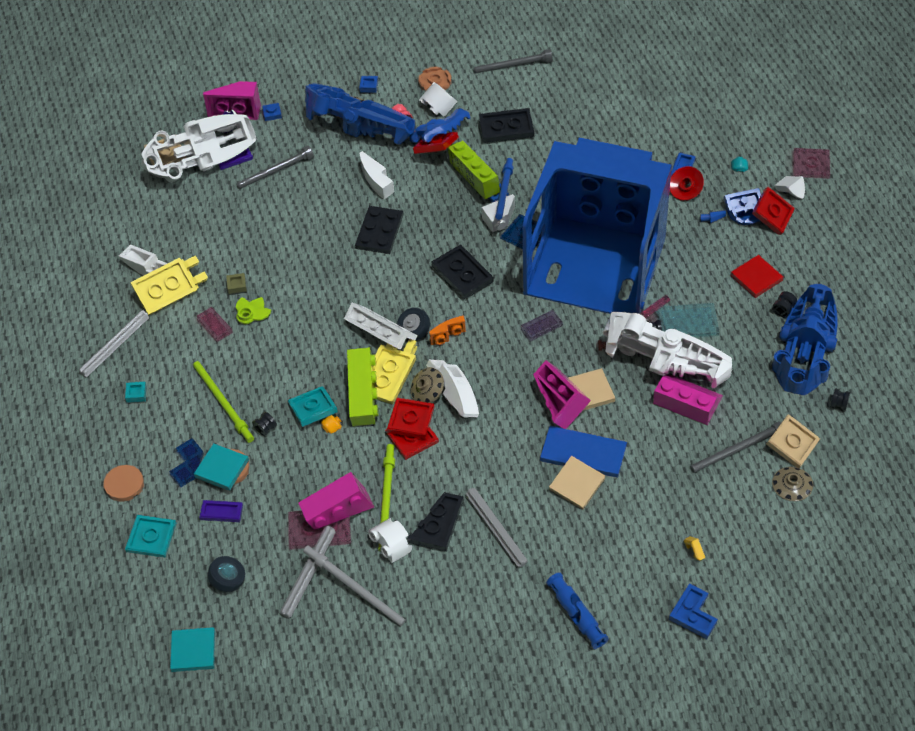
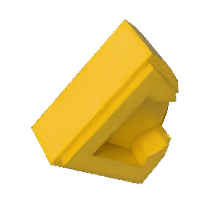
[684,536,705,561]

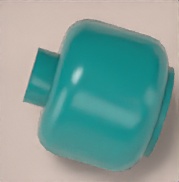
[731,157,748,172]

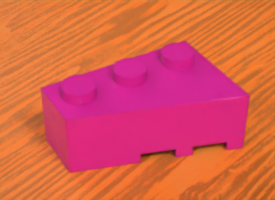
[298,472,374,530]

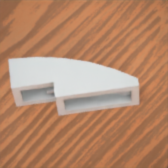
[360,151,394,199]
[119,245,168,276]

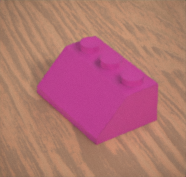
[653,374,723,425]

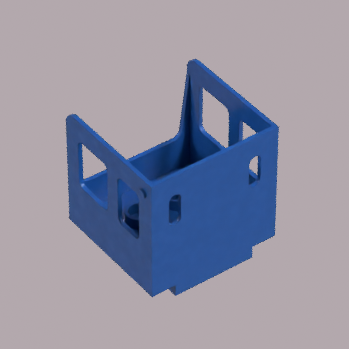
[522,138,672,315]

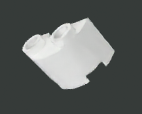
[419,82,457,116]
[368,518,412,563]

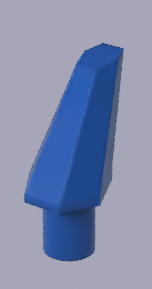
[700,210,726,223]

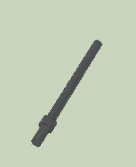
[690,417,795,473]

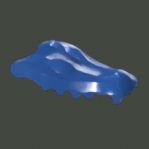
[410,108,470,142]

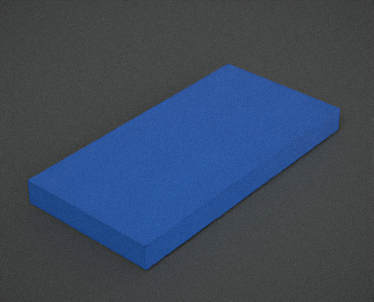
[540,426,627,478]

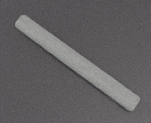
[79,310,149,377]
[466,488,527,567]
[280,526,335,618]

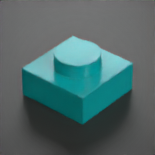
[125,381,147,403]

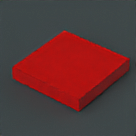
[413,132,459,154]
[752,187,795,235]
[730,254,784,298]
[387,398,435,439]
[385,427,439,460]

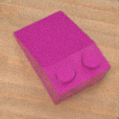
[203,81,261,120]

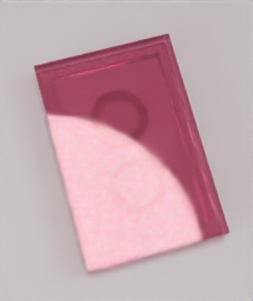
[288,511,351,550]

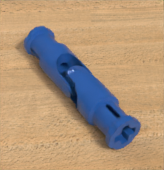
[546,572,609,649]

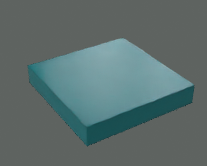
[287,386,338,427]
[194,443,249,491]
[125,515,177,558]
[170,627,215,672]

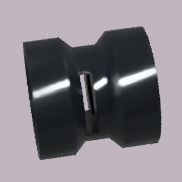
[772,291,797,318]

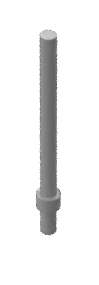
[303,545,406,627]

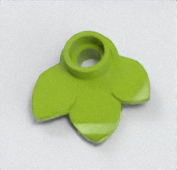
[236,297,271,324]

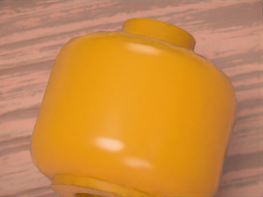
[321,415,342,433]

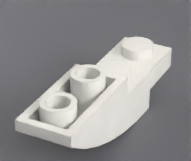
[426,359,479,418]

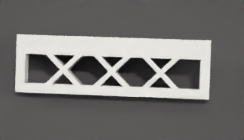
[344,302,417,349]

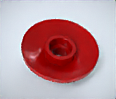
[670,166,704,201]

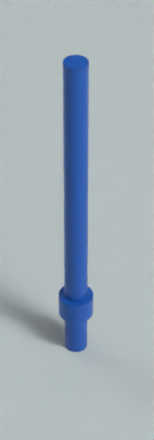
[495,158,513,220]

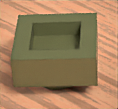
[226,273,247,294]

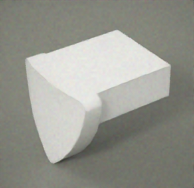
[774,176,805,199]

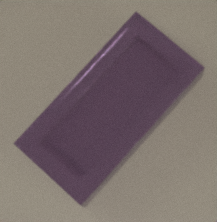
[521,310,563,341]

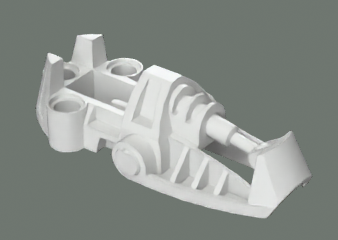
[141,114,256,182]
[603,312,732,388]

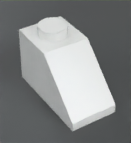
[482,194,515,232]

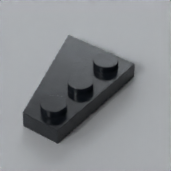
[407,492,464,552]

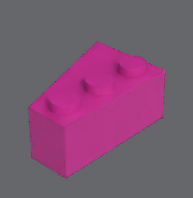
[533,360,591,429]

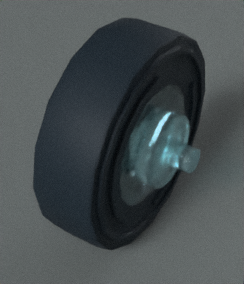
[207,556,246,592]

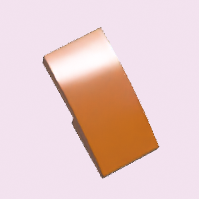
[429,316,466,345]

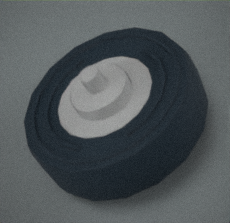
[397,308,430,341]

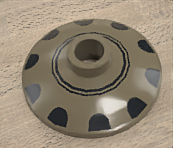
[411,367,444,403]
[772,467,813,501]

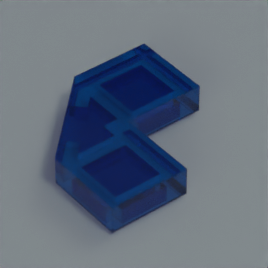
[169,438,204,487]

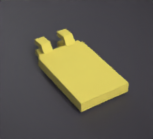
[130,255,208,315]
[373,339,417,405]

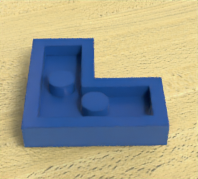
[669,583,718,639]

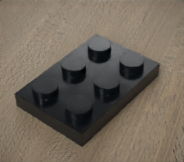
[479,108,535,143]
[355,206,404,254]
[431,244,494,299]

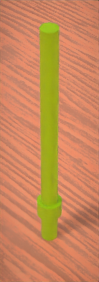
[193,361,254,443]
[378,444,395,551]

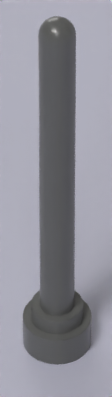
[473,49,553,73]
[237,145,314,189]

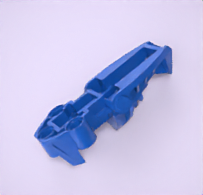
[305,83,415,144]
[772,284,838,396]

